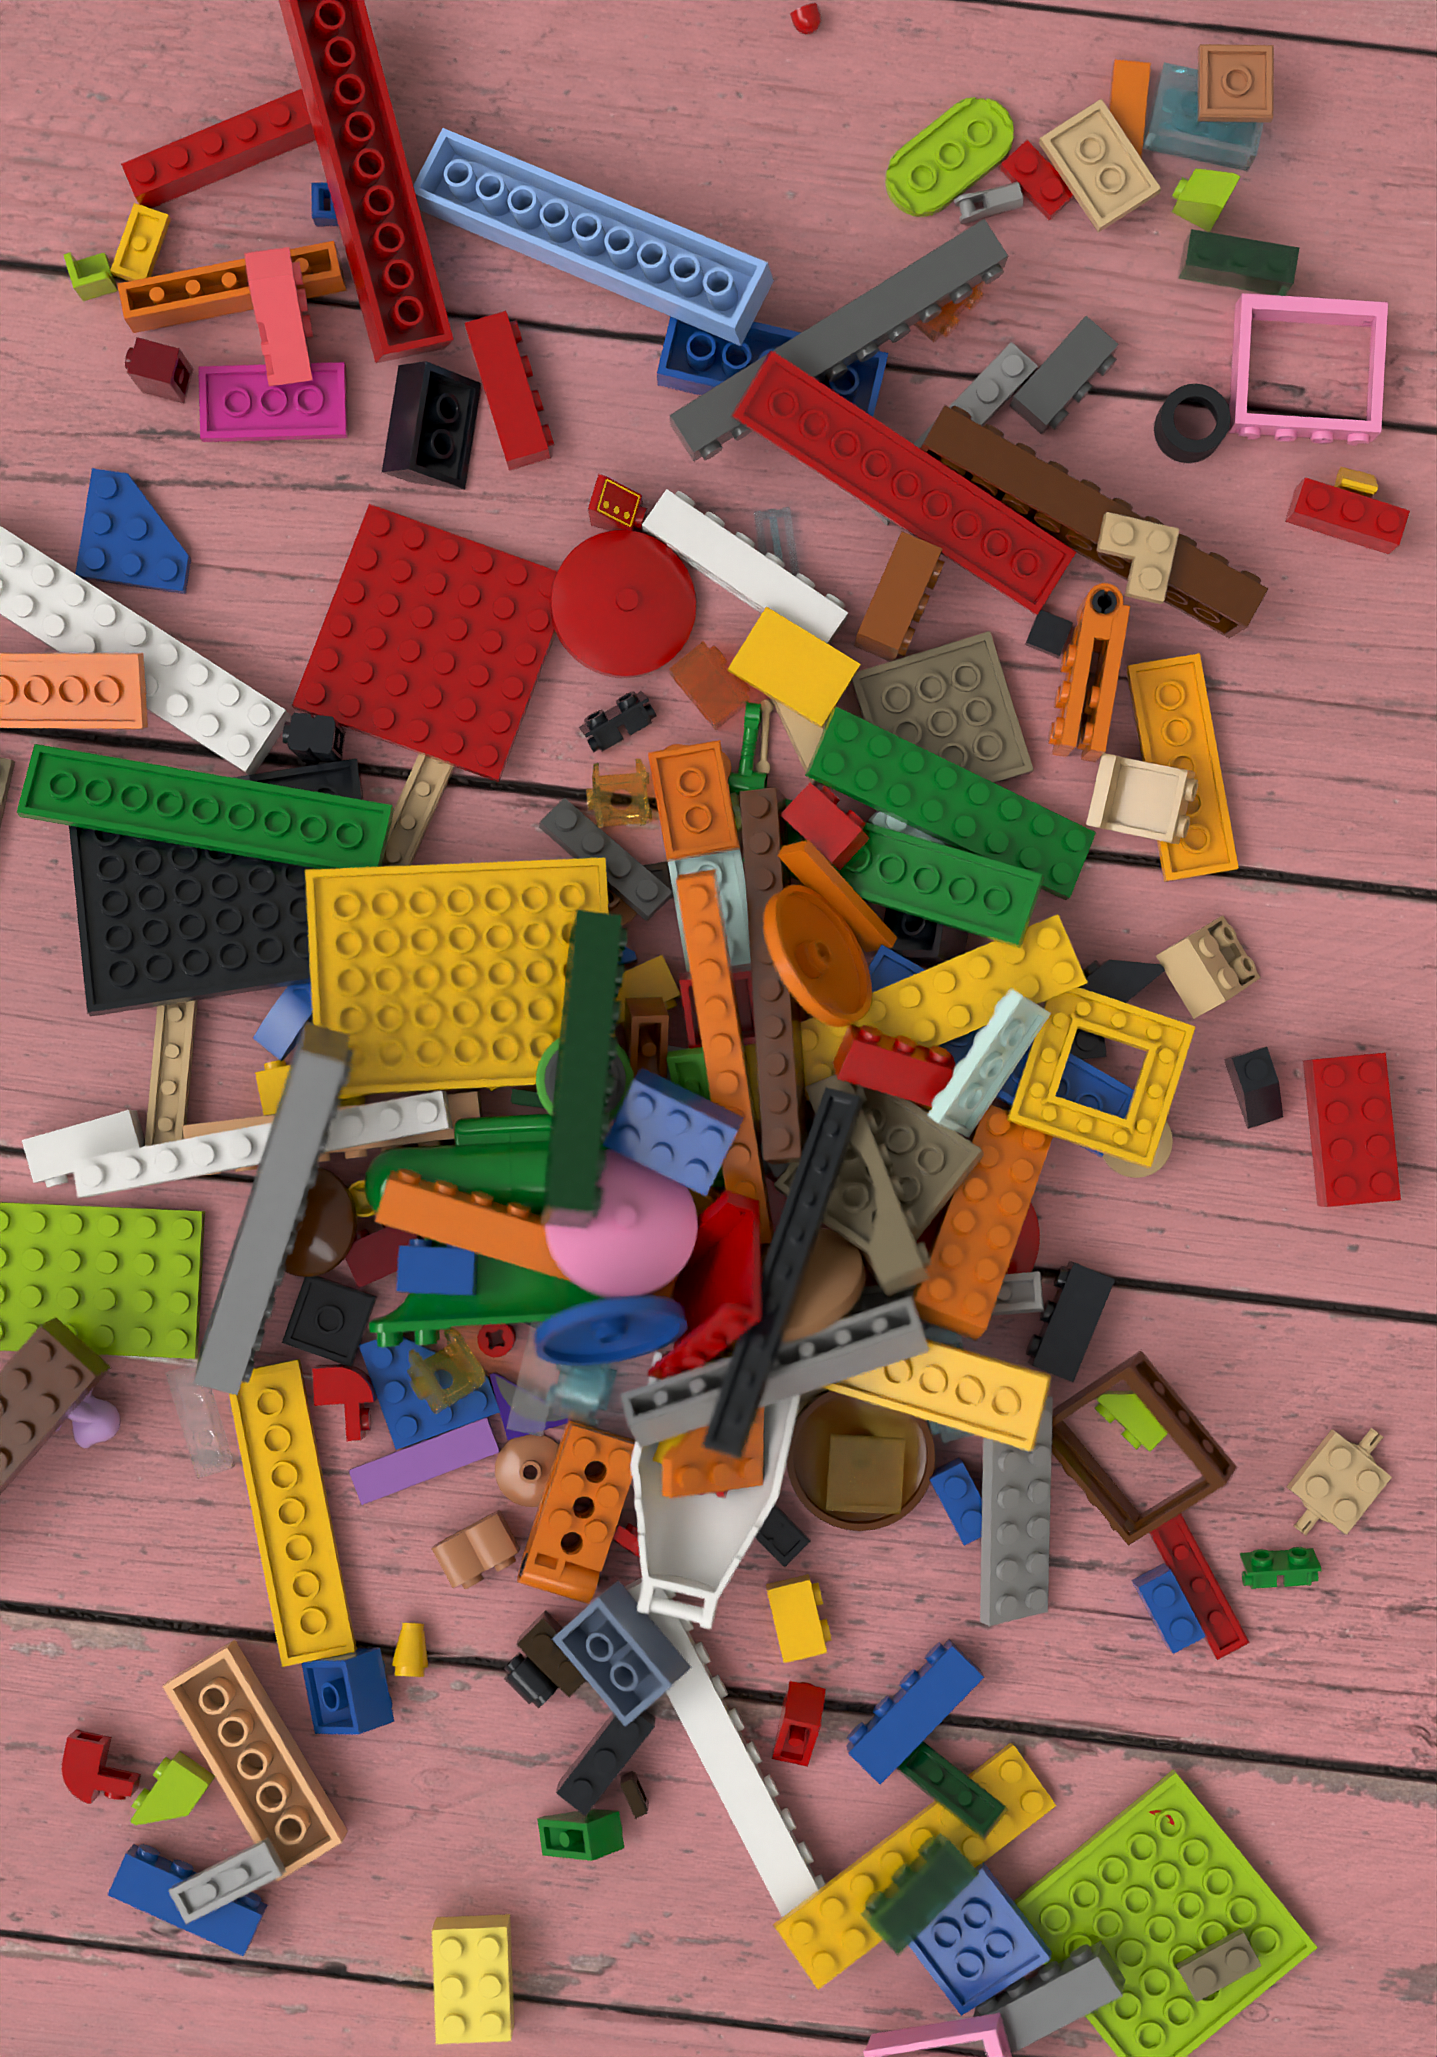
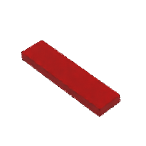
[1149,1513,1250,1660]

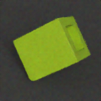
[63,252,118,301]

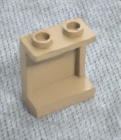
[1086,753,1198,844]

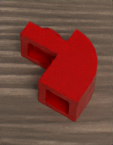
[312,1364,378,1441]
[61,1730,141,1804]

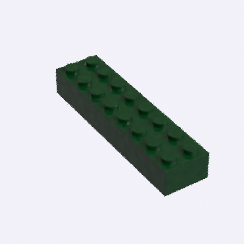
[541,910,628,1229]

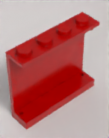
[647,1190,761,1380]

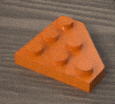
[662,1406,764,1498]

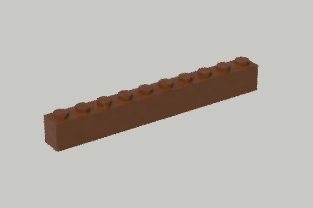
[740,787,808,1165]

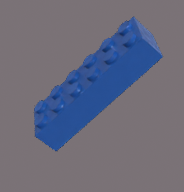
[657,316,888,417]

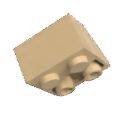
[1156,915,1260,1019]

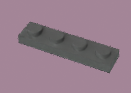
[539,798,673,921]

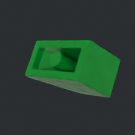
[537,1809,625,1861]

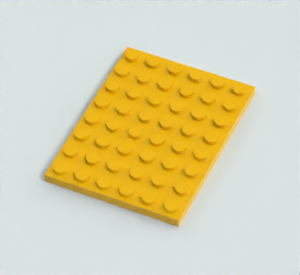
[305,857,615,1095]

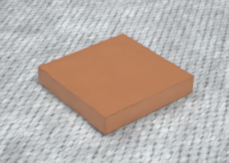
[1198,44,1274,122]

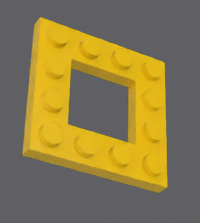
[1007,987,1196,1169]

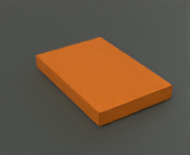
[648,740,740,862]

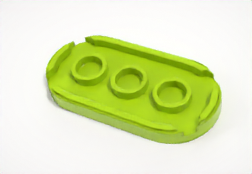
[885,97,1014,217]

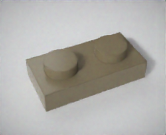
[1176,1928,1262,2003]

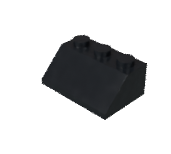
[382,361,482,490]

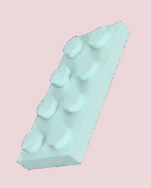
[668,850,751,972]
[927,989,1051,1137]

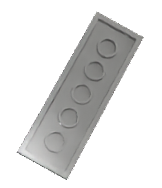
[980,1395,1053,1626]

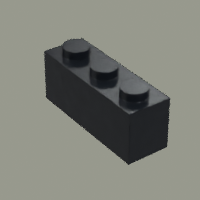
[1026,1261,1115,1382]
[556,1710,656,1816]

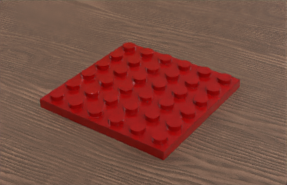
[292,504,557,782]

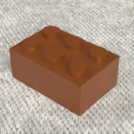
[854,531,945,662]

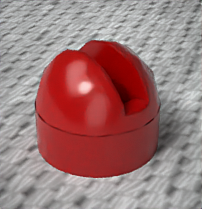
[790,3,821,34]

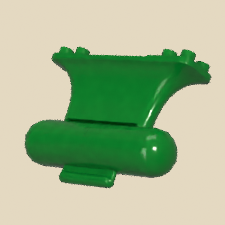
[364,1114,609,1347]

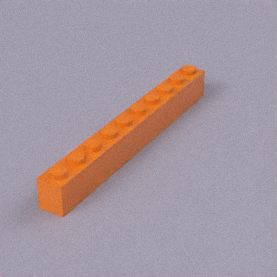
[676,869,774,1244]

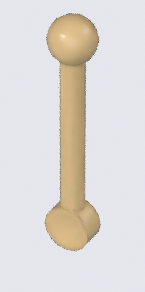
[756,699,774,773]

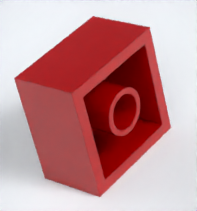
[678,963,756,1049]

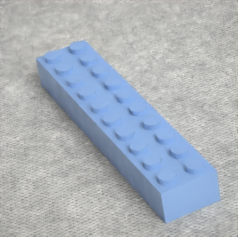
[413,128,774,346]

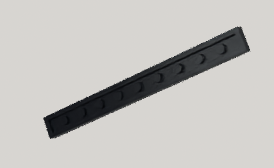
[701,1087,863,1460]

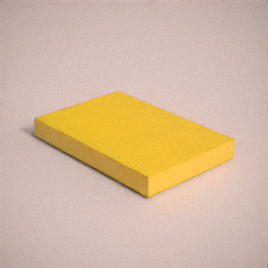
[727,606,861,729]

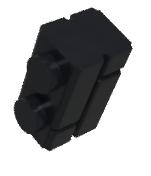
[283,712,345,763]

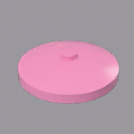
[545,1149,697,1299]

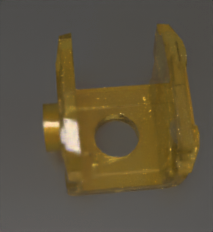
[586,759,652,828]
[407,1327,485,1414]

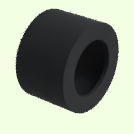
[1154,384,1230,463]

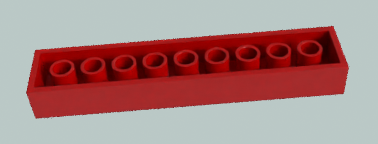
[279,0,454,363]

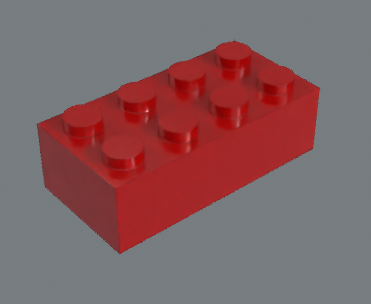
[1303,1052,1401,1207]

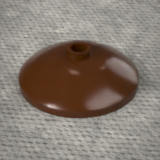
[284,1167,357,1277]

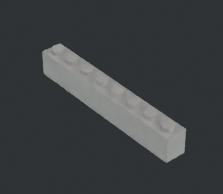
[620,1297,929,1448]

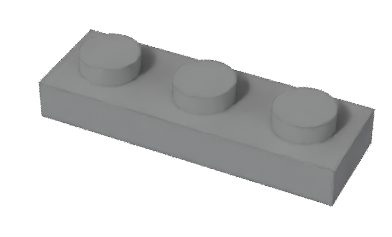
[169,1837,286,1924]

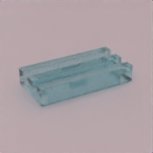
[753,507,799,576]

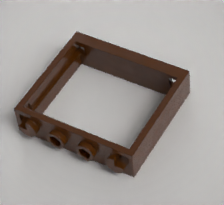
[1051,1350,1237,1546]

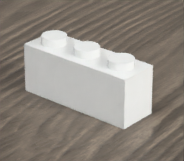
[22,1110,145,1188]

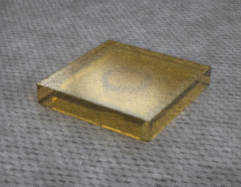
[825,1434,906,1514]

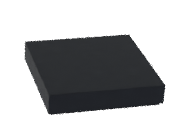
[282,1276,377,1367]

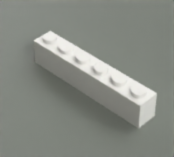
[642,489,848,644]

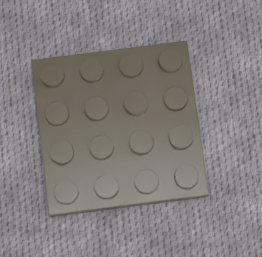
[851,631,1034,783]
[774,1086,984,1256]

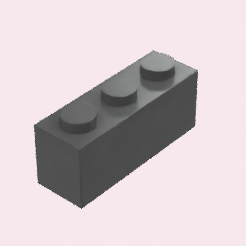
[1010,316,1119,434]

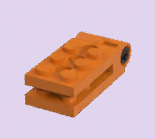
[1048,583,1130,762]
[517,1419,636,1604]

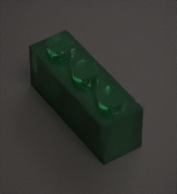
[1178,229,1300,296]
[860,1834,979,1955]

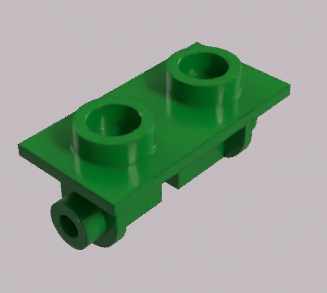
[1240,1547,1322,1589]

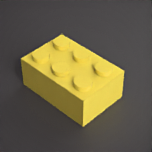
[432,1914,514,2044]

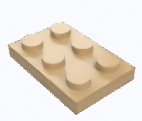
[1039,98,1161,233]

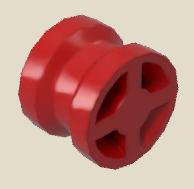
[477,1323,516,1358]

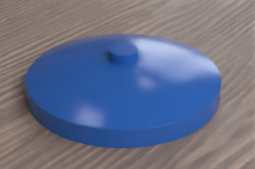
[534,1296,687,1366]

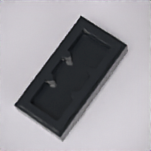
[755,1504,811,1567]

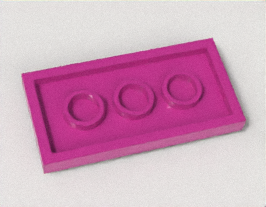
[198,362,348,442]

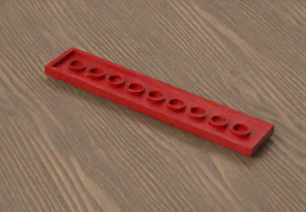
[731,351,1076,615]

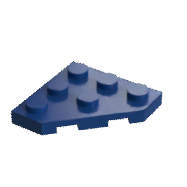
[75,468,191,594]
[359,1336,500,1450]

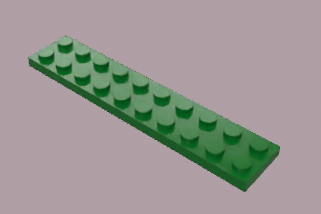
[16,744,394,869]

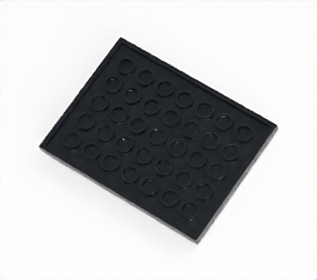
[69,758,363,1017]

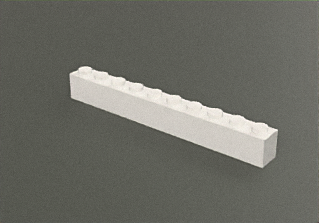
[71,1091,453,1198]
[624,1578,826,1917]

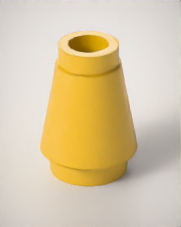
[391,1623,429,1677]

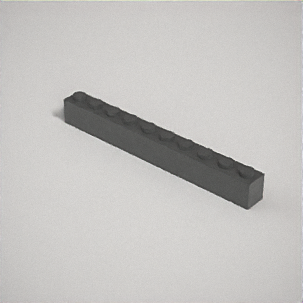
[670,219,1008,462]

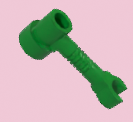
[728,702,768,795]

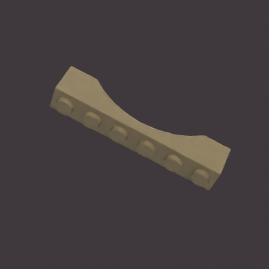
[805,1074,931,1295]

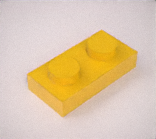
[110,203,171,281]

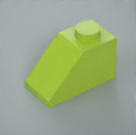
[1172,168,1240,233]

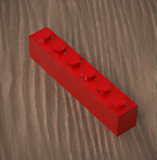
[121,88,316,209]

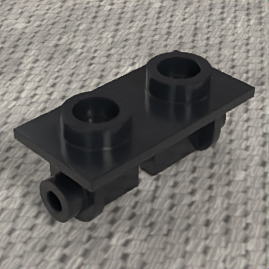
[579,691,657,752]

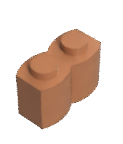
[432,1510,520,1589]

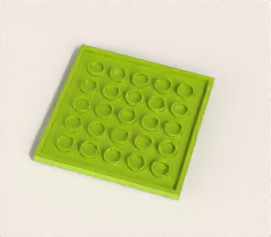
[1014,1769,1318,2057]

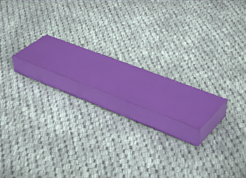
[349,1417,501,1505]

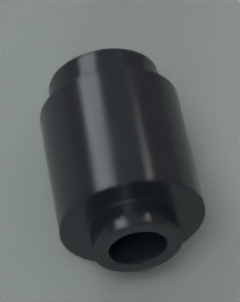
[504,1652,559,1708]

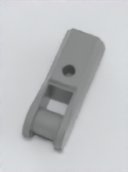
[954,182,1023,224]

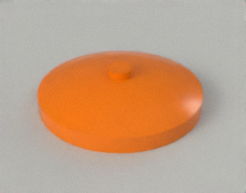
[764,885,872,1027]

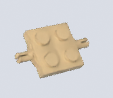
[1287,1428,1392,1536]

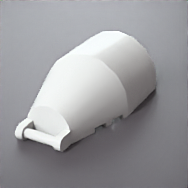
[631,1351,801,1629]

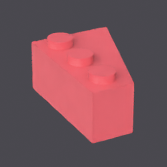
[244,247,313,386]

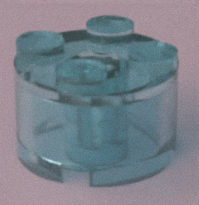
[546,1363,617,1427]

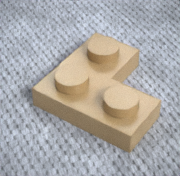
[1096,512,1179,604]

